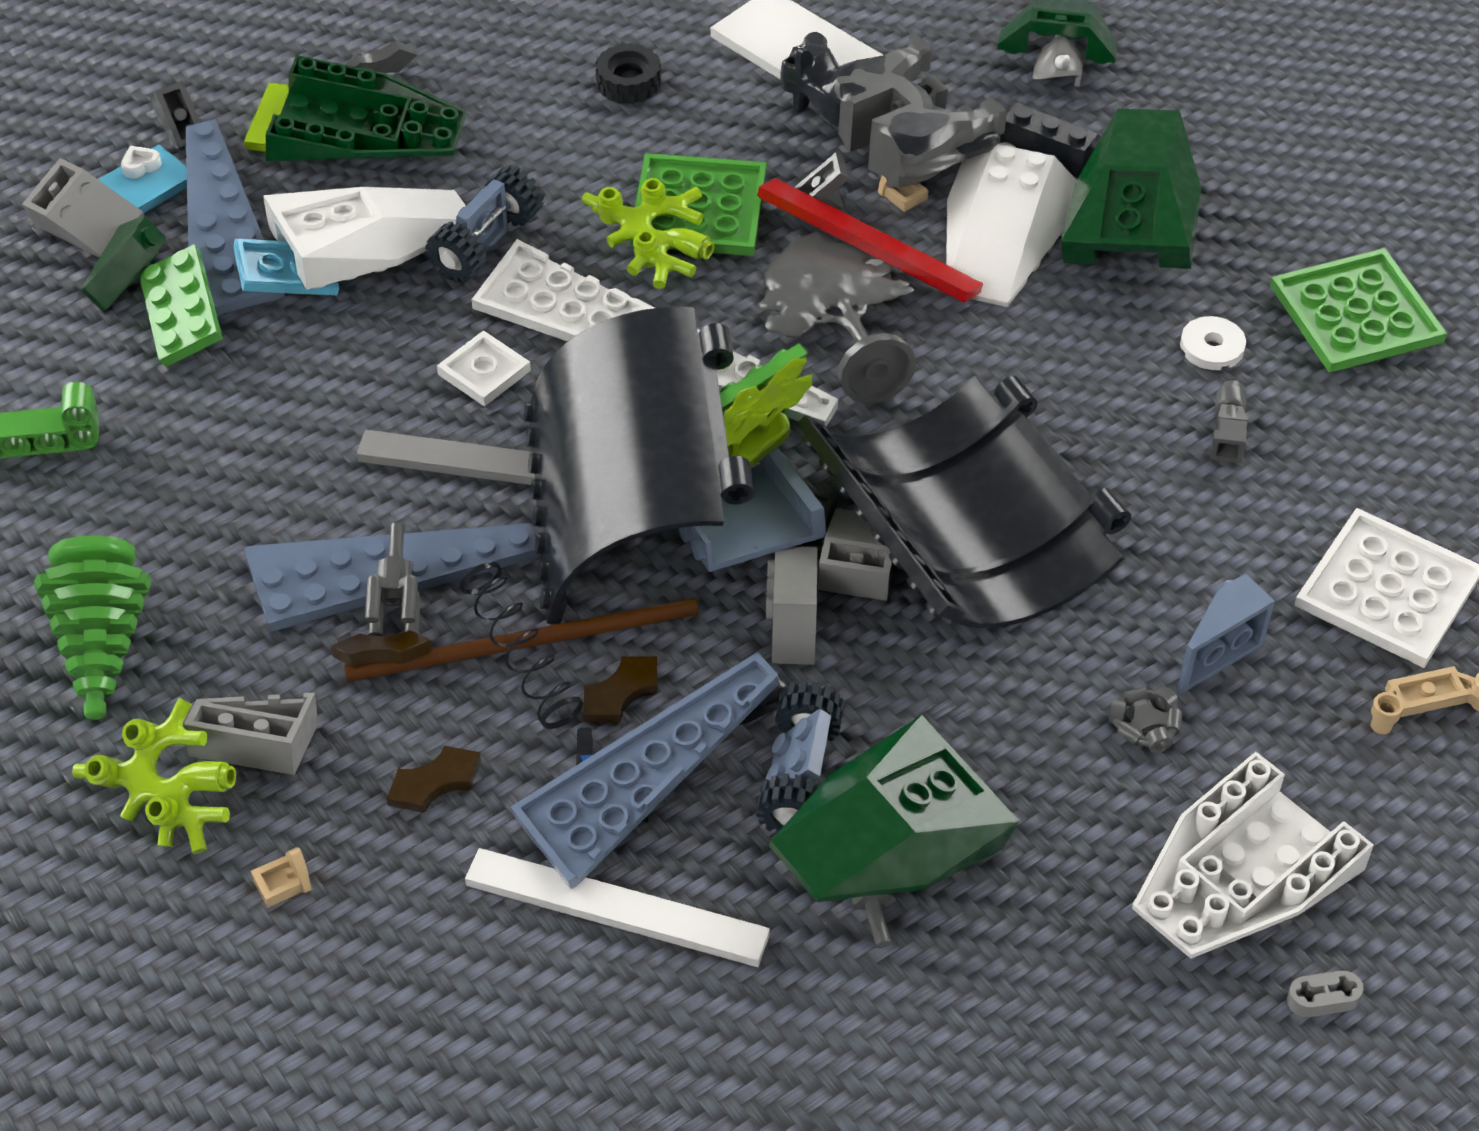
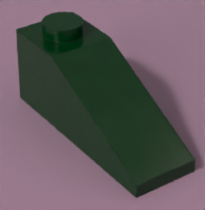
[80,215,166,312]

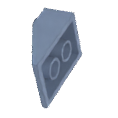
[1177,573,1275,693]

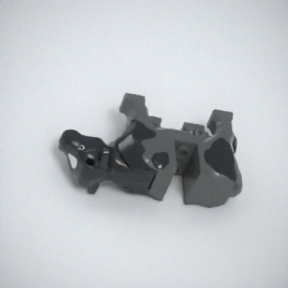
[780,32,1007,187]

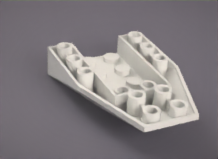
[263,187,466,290]
[1132,752,1374,959]

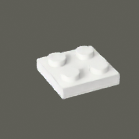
[437,330,531,407]

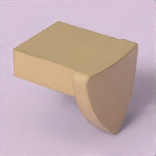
[878,175,928,212]
[251,848,312,908]

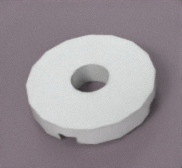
[1180,316,1246,370]

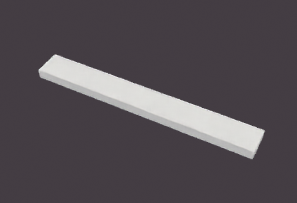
[465,848,770,967]

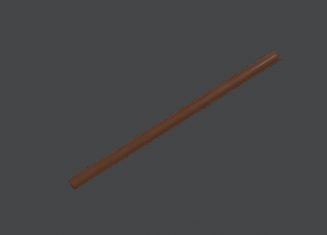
[344,598,698,682]

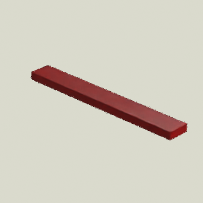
[757,178,984,302]

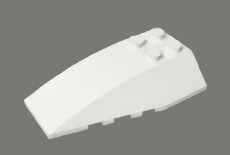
[946,144,1077,307]

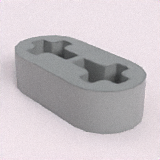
[1286,971,1364,1017]

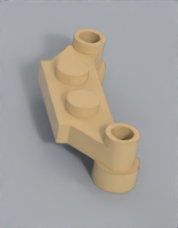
[1370,666,1479,734]

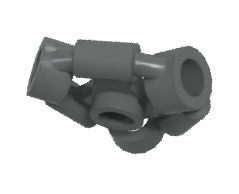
[1108,686,1182,753]

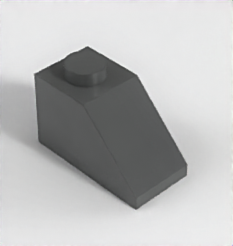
[149,81,200,149]

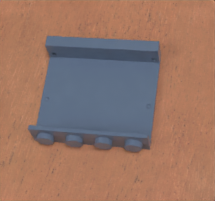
[679,447,826,572]

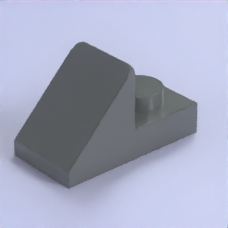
[794,152,849,210]

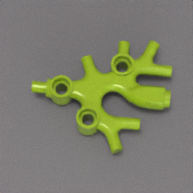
[581,178,715,289]
[72,698,236,854]

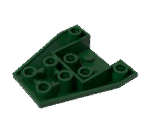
[997,0,1118,64]

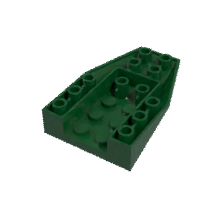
[266,55,467,161]
[1061,108,1201,269]
[769,715,1019,902]

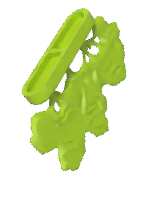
[723,357,812,467]

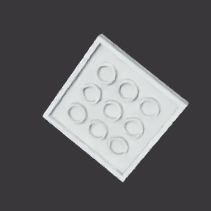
[1294,508,1479,668]

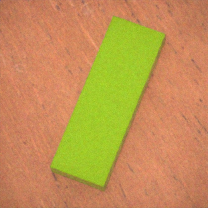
[244,83,289,152]

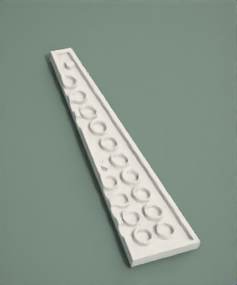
[472,239,838,427]

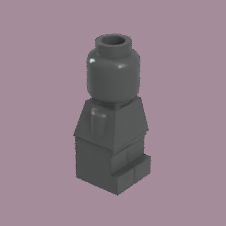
[1210,380,1248,463]

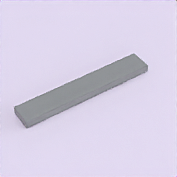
[356,430,535,485]

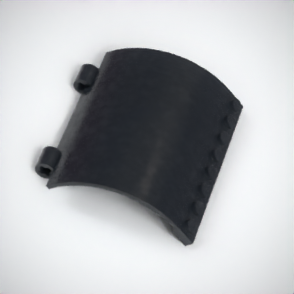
[524,307,754,624]
[796,376,1131,628]

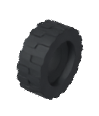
[596,43,661,104]

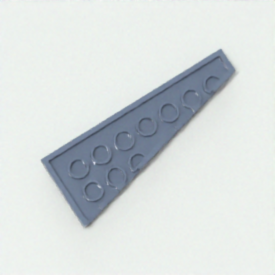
[186,119,285,315]
[243,523,541,632]
[510,652,780,889]

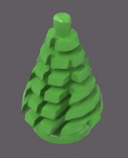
[34,535,152,720]

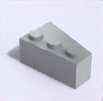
[766,547,817,665]
[183,693,318,775]

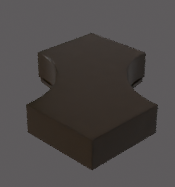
[331,630,432,668]
[583,656,658,722]
[387,746,481,813]

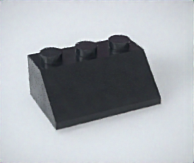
[1000,103,1102,178]

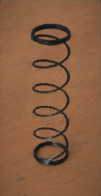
[460,562,583,729]

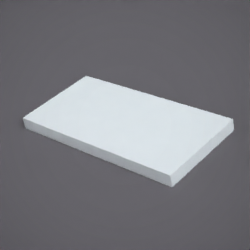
[711,0,882,79]

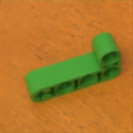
[0,382,99,458]

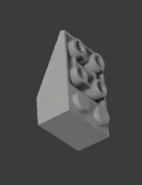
[22,158,144,258]
[818,508,895,601]

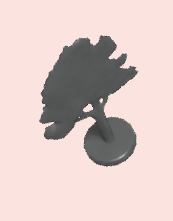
[759,231,916,404]

